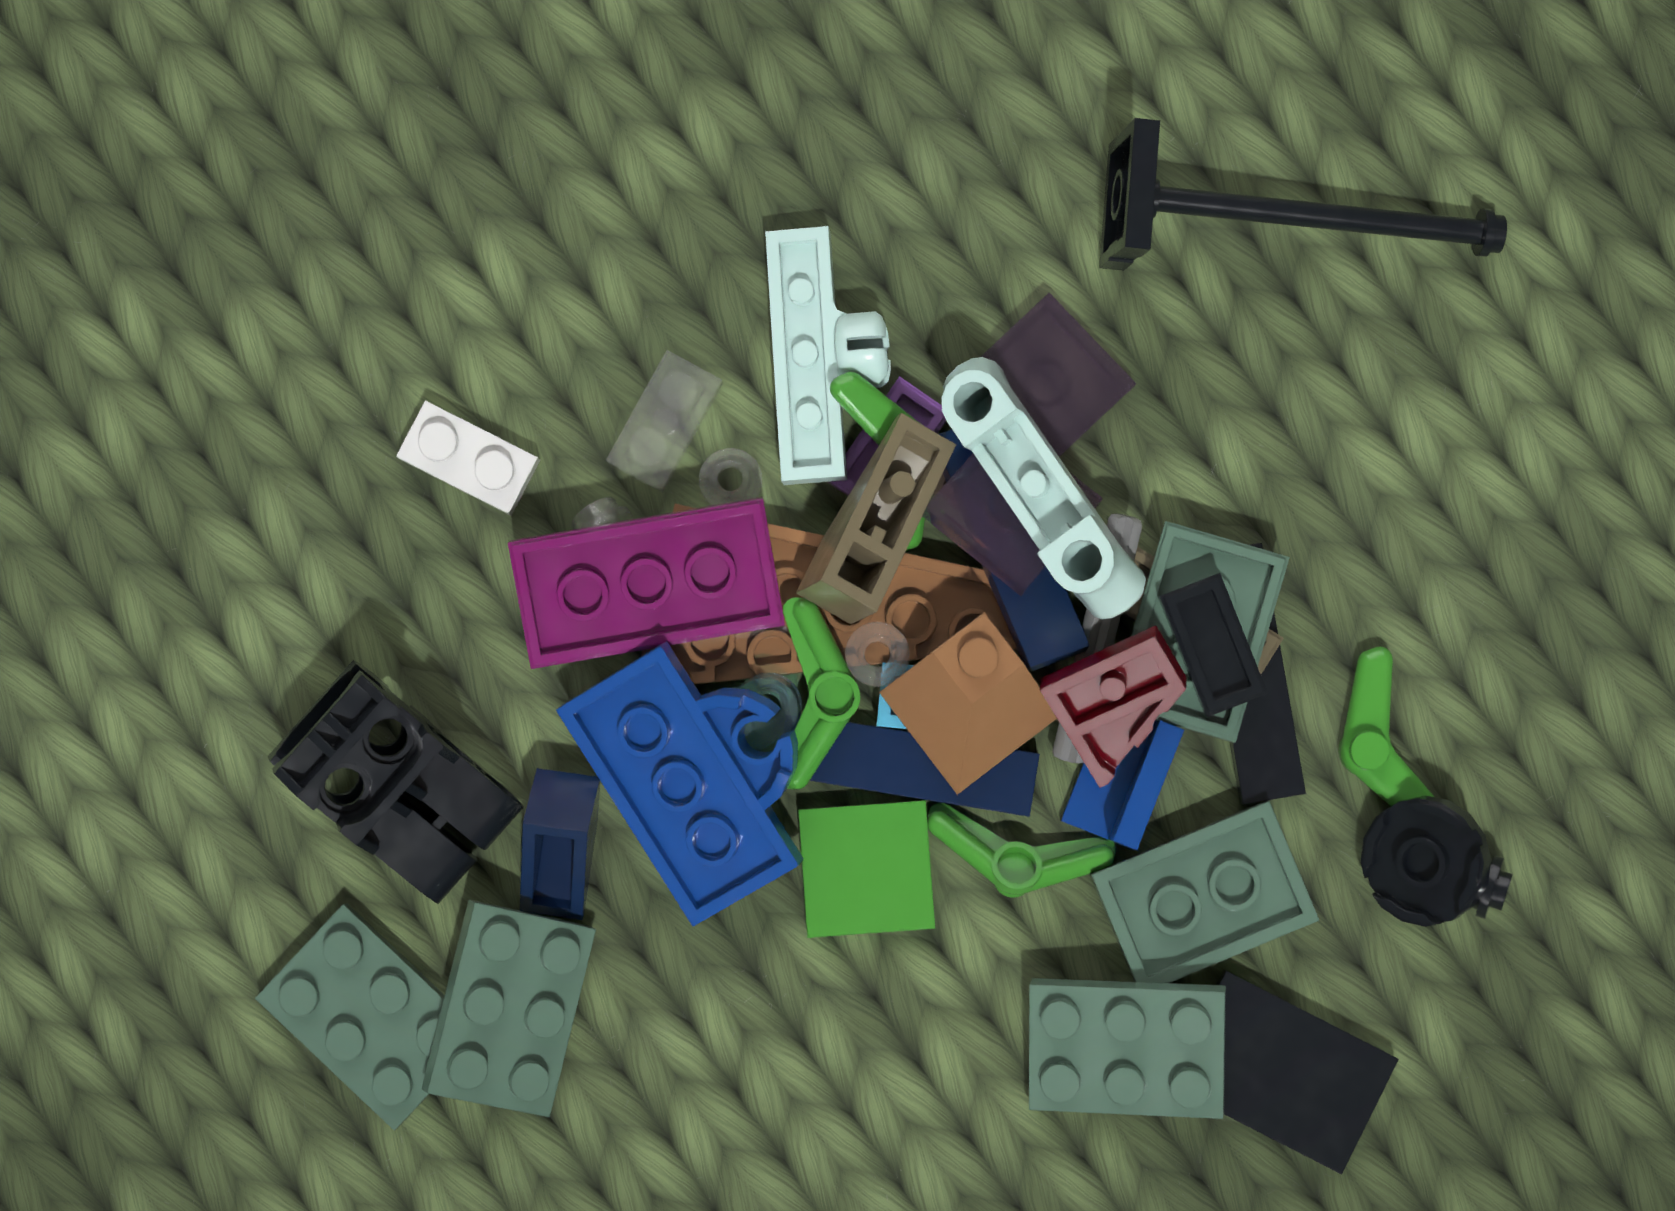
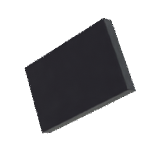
[1216,970,1399,1175]

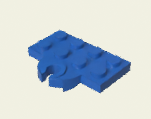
[556,641,804,926]

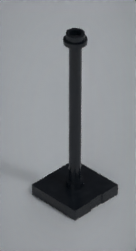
[1099,118,1507,271]

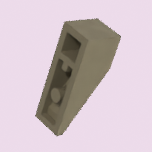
[796,413,956,624]

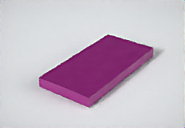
[508,497,785,669]

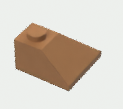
[879,612,1057,795]

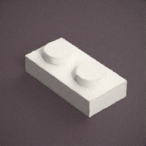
[396,400,540,516]

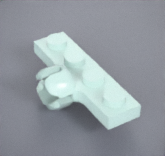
[765,226,891,485]

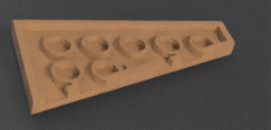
[641,504,1017,685]

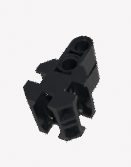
[268,660,524,904]

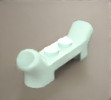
[942,357,1146,619]

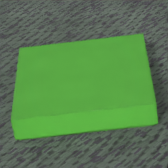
[798,800,935,938]

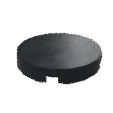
[1360,796,1491,927]

